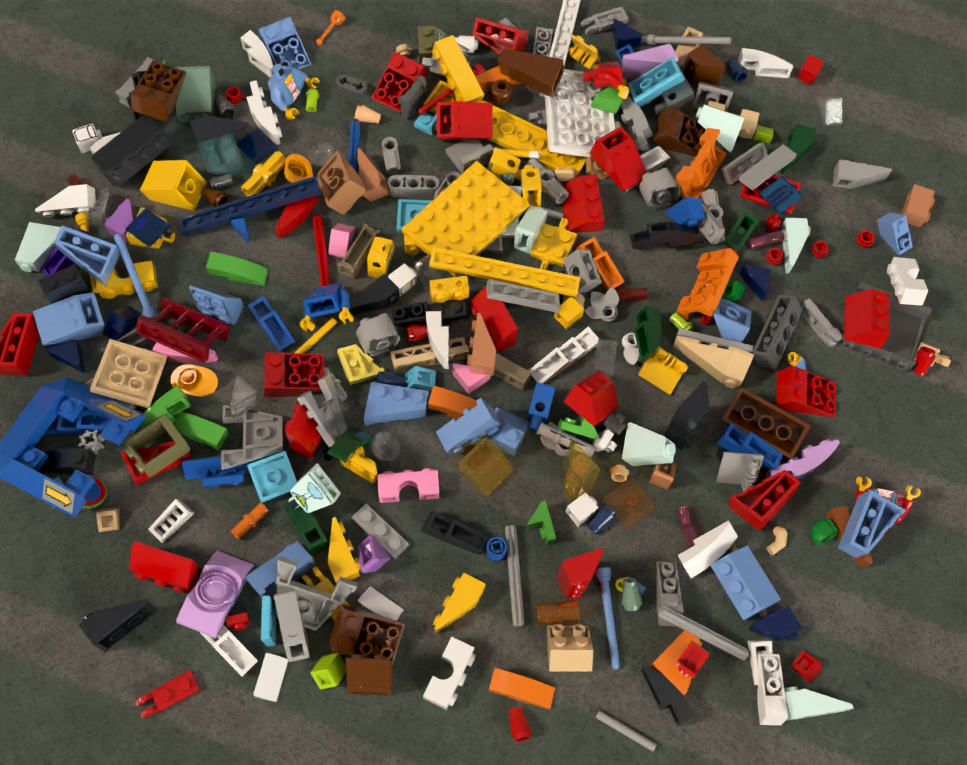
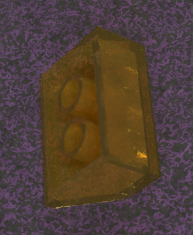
[563,440,601,501]

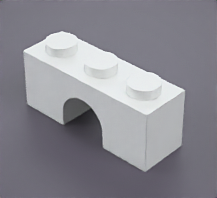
[887,257,928,306]
[423,637,476,710]

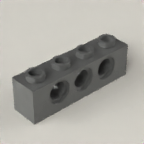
[751,295,803,369]

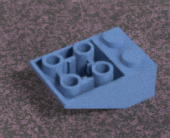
[258,17,312,70]
[189,285,244,325]
[33,293,104,346]

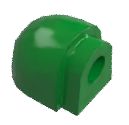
[722,280,745,302]
[811,519,838,546]

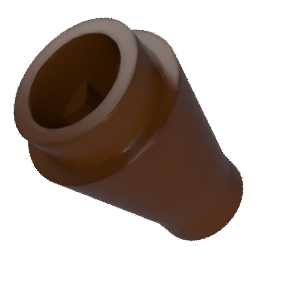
[201,187,228,207]

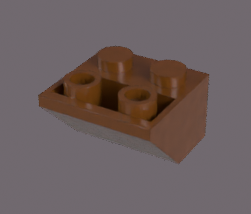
[682,44,726,86]

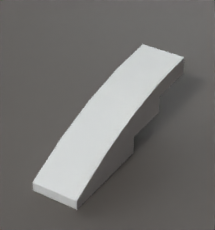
[530,327,601,384]
[200,625,258,676]

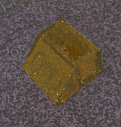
[458,436,513,497]

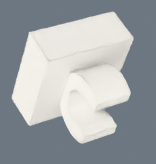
[592,430,617,453]

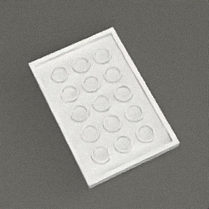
[545,69,615,157]

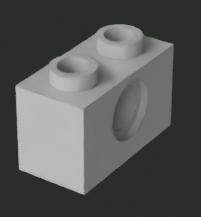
[563,250,602,293]

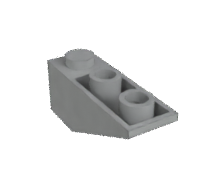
[833,159,892,189]
[656,562,684,626]
[274,590,310,662]

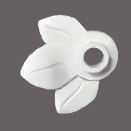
[622,333,644,365]

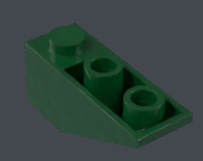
[780,123,817,174]
[283,501,329,556]

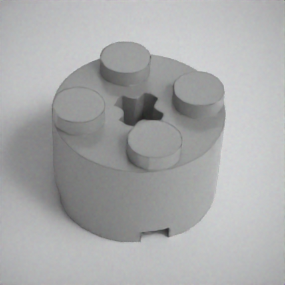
[639,168,681,210]
[356,313,400,356]

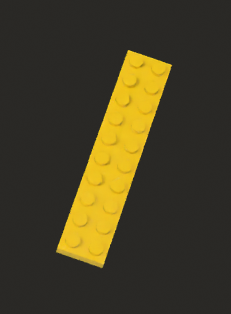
[423,80,587,177]

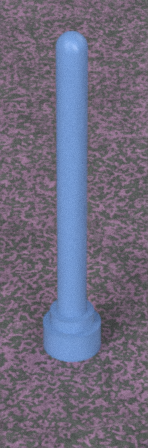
[114,234,158,319]
[595,567,620,669]

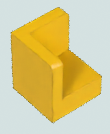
[554,297,584,330]

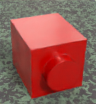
[797,54,824,86]

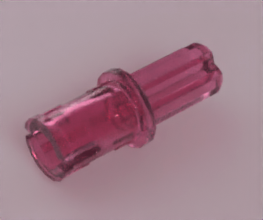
[747,230,785,250]
[676,506,697,547]

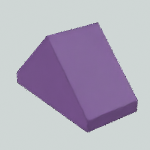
[357,534,391,573]

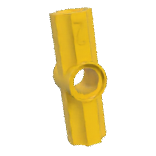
[241,151,286,196]

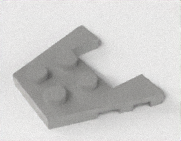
[298,374,347,447]
[221,405,283,470]
[276,556,358,631]

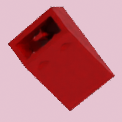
[371,52,429,113]
[437,101,493,141]
[589,127,647,192]
[264,352,324,397]
[776,366,836,418]
[285,402,324,459]

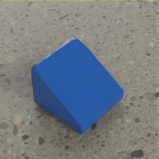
[615,43,635,64]
[231,218,250,242]

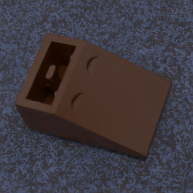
[131,60,186,122]
[652,106,706,157]
[328,604,405,665]
[346,655,394,696]

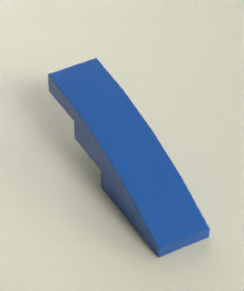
[44,410,110,435]

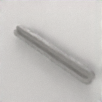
[505,525,524,627]
[658,605,749,661]

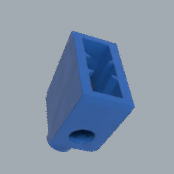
[528,382,556,431]

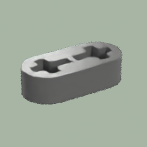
[336,75,367,97]

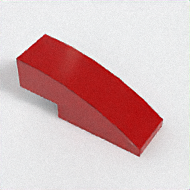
[275,195,318,239]

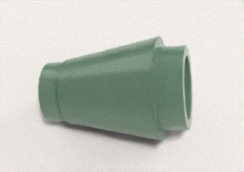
[622,578,642,611]

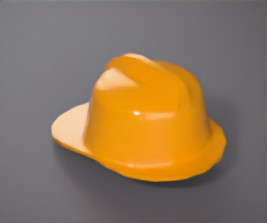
[284,154,313,183]
[170,364,218,397]

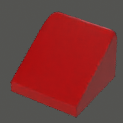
[790,651,822,683]

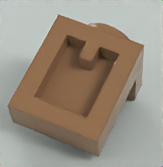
[586,156,609,180]

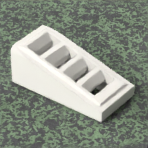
[148,499,194,543]
[748,639,773,685]

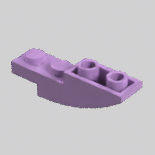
[765,439,840,479]

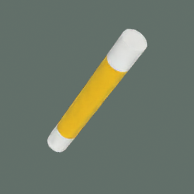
[493,149,540,158]

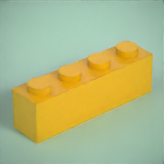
[432,35,484,103]

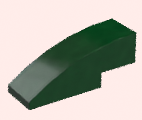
[634,306,661,363]

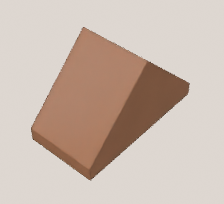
[649,461,677,490]

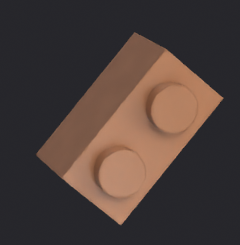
[902,184,935,228]

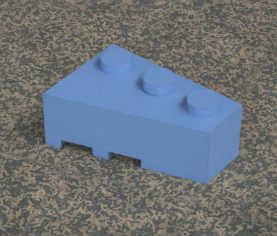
[54,226,120,286]
[364,382,429,426]
[436,398,502,455]
[838,490,906,558]
[245,541,316,600]

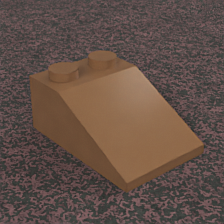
[317,150,366,215]

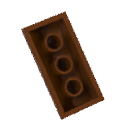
[721,387,811,460]

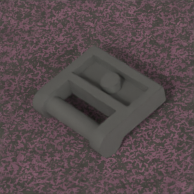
[398,76,427,120]

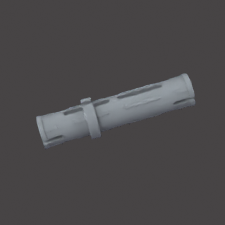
[537,422,596,458]

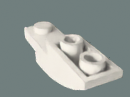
[246,81,282,145]

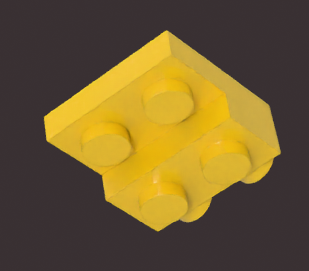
[430,276,469,303]
[340,446,378,485]

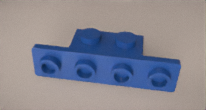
[182,456,264,487]

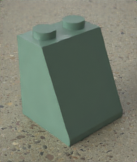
[174,66,216,124]

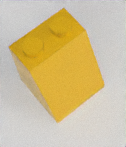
[140,160,207,211]

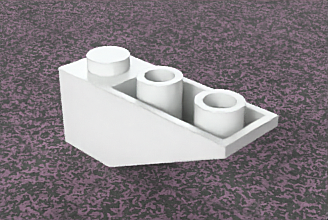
[35,184,96,217]
[757,654,788,725]

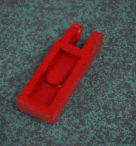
[135,670,200,718]

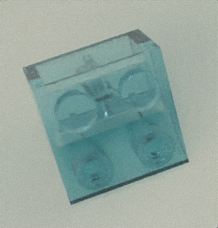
[198,132,246,176]

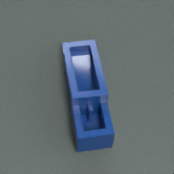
[247,296,295,352]
[716,423,783,470]

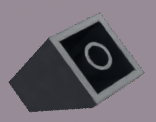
[38,264,92,304]

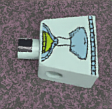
[289,463,341,513]

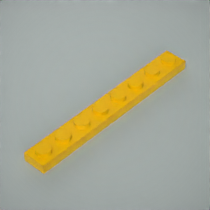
[429,247,580,297]

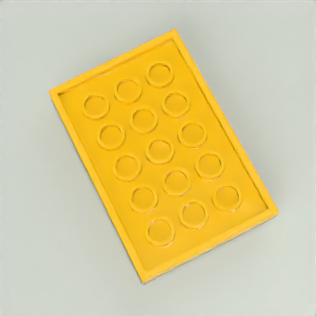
[401,161,530,277]

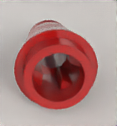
[405,325,428,343]
[913,347,936,376]
[509,707,532,742]

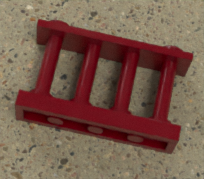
[137,297,230,363]

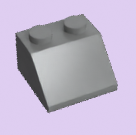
[693,81,733,111]

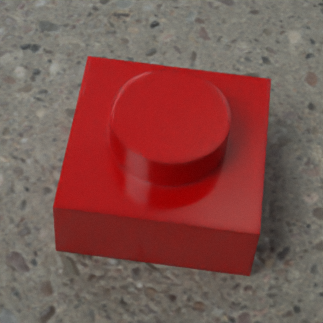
[226,612,251,631]

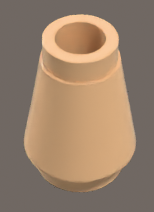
[354,105,381,124]

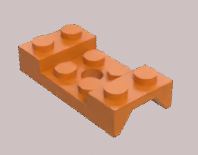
[676,128,726,200]
[676,248,739,320]

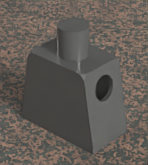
[653,80,694,115]

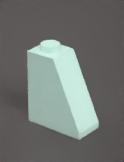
[696,104,744,152]
[514,205,548,254]
[15,222,61,272]
[622,423,675,466]

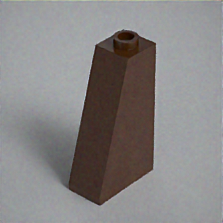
[498,48,564,97]

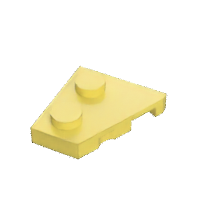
[337,344,384,385]

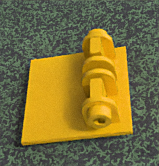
[568,34,601,71]
[638,346,688,395]

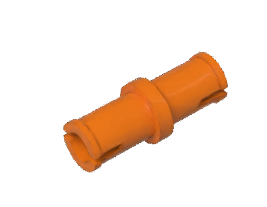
[230,502,269,540]

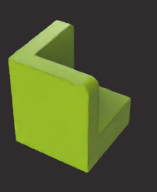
[310,653,346,690]

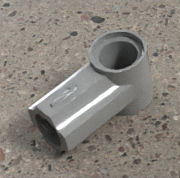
[382,137,401,175]

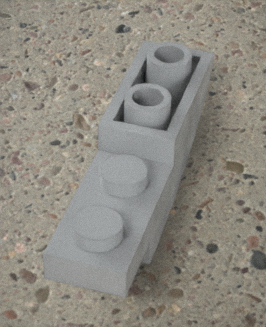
[619,96,653,154]

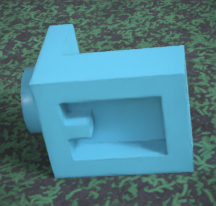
[414,113,437,135]
[405,366,436,391]

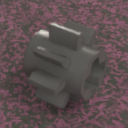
[603,413,627,437]

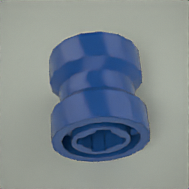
[486,537,507,561]

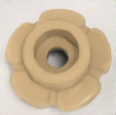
[396,44,412,58]
[610,465,629,482]

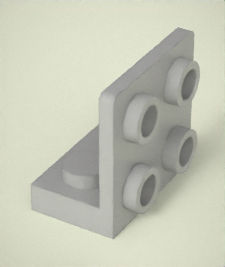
[446,140,494,174]

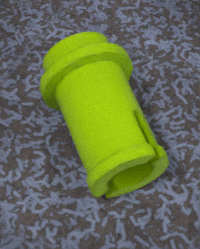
[306,89,319,112]
[669,312,693,331]

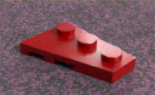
[120,441,192,486]

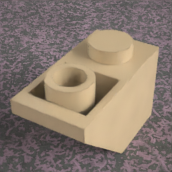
[675,27,703,68]

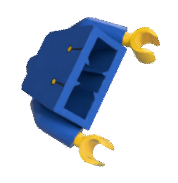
[300,283,354,331]

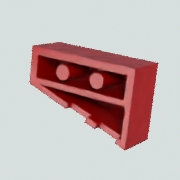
[472,18,528,55]
[0,313,39,376]
[728,470,801,532]

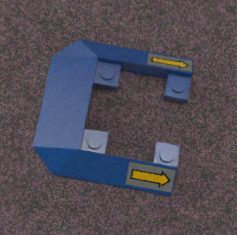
[0,378,146,518]

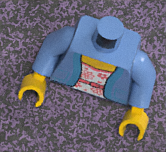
[268,64,320,120]

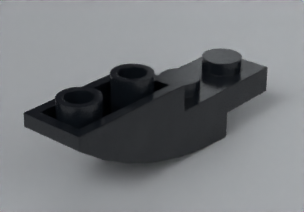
[629,222,706,249]
[390,299,468,327]

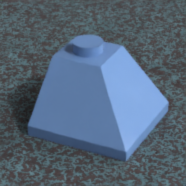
[714,297,752,343]
[481,407,530,456]

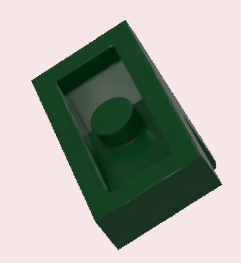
[724,211,760,251]

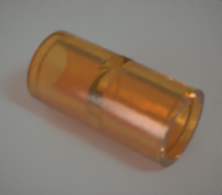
[535,600,580,625]

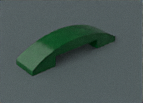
[328,427,376,463]

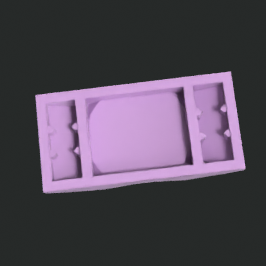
[176,550,254,638]

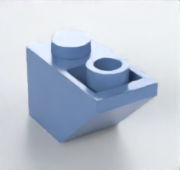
[877,212,913,255]

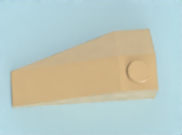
[673,336,754,388]

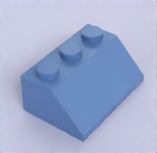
[710,545,781,620]

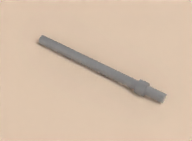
[636,34,731,45]

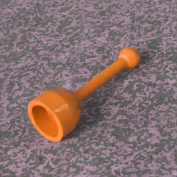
[316,10,345,45]

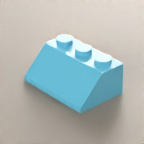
[628,56,686,107]

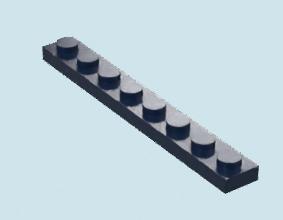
[179,175,322,236]

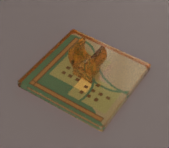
[602,477,657,530]

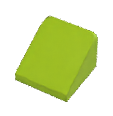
[753,125,774,144]

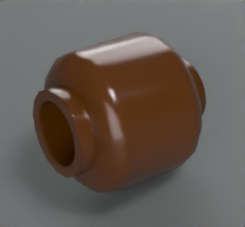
[490,80,513,106]

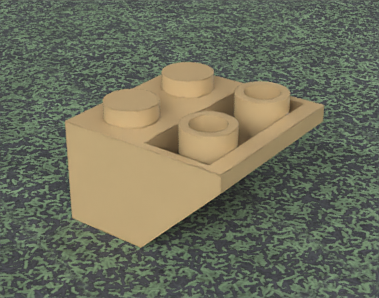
[547,624,593,671]

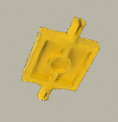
[530,218,577,270]

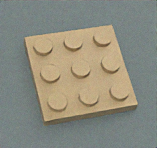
[90,339,167,408]

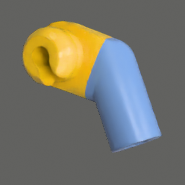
[787,352,807,371]

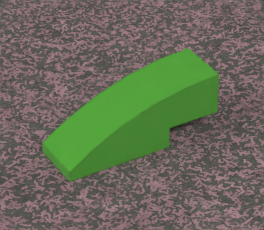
[206,252,268,286]
[133,386,191,434]
[173,412,229,450]

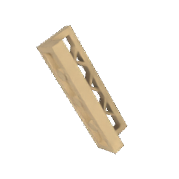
[390,337,469,373]

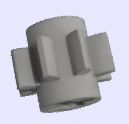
[78,430,105,454]

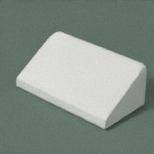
[357,586,404,620]
[253,653,288,702]

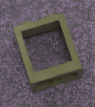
[123,414,190,478]

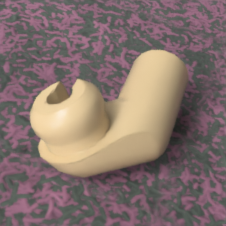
[766,526,788,556]

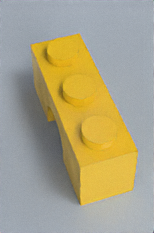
[96,260,158,299]

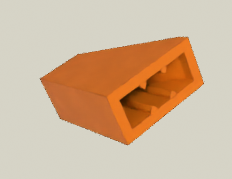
[650,630,702,696]

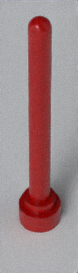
[418,63,485,115]

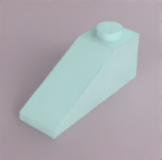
[781,218,811,273]
[784,686,854,721]

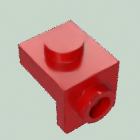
[676,640,710,678]

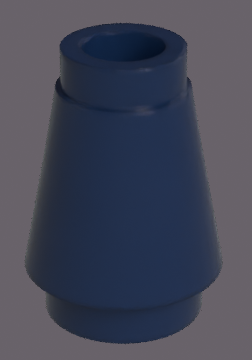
[726,58,748,82]
[376,370,406,387]
[588,504,617,535]

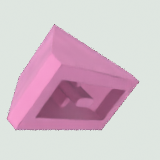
[328,223,356,258]
[453,364,491,394]

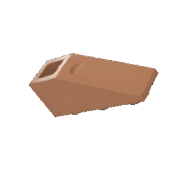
[357,148,388,201]
[467,313,496,375]

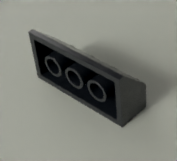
[89,115,174,187]
[664,381,710,451]

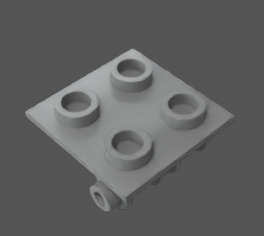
[716,452,764,491]

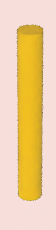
[295,318,337,354]

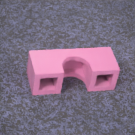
[378,468,439,503]

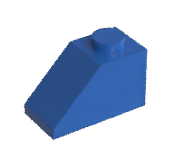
[665,197,705,227]

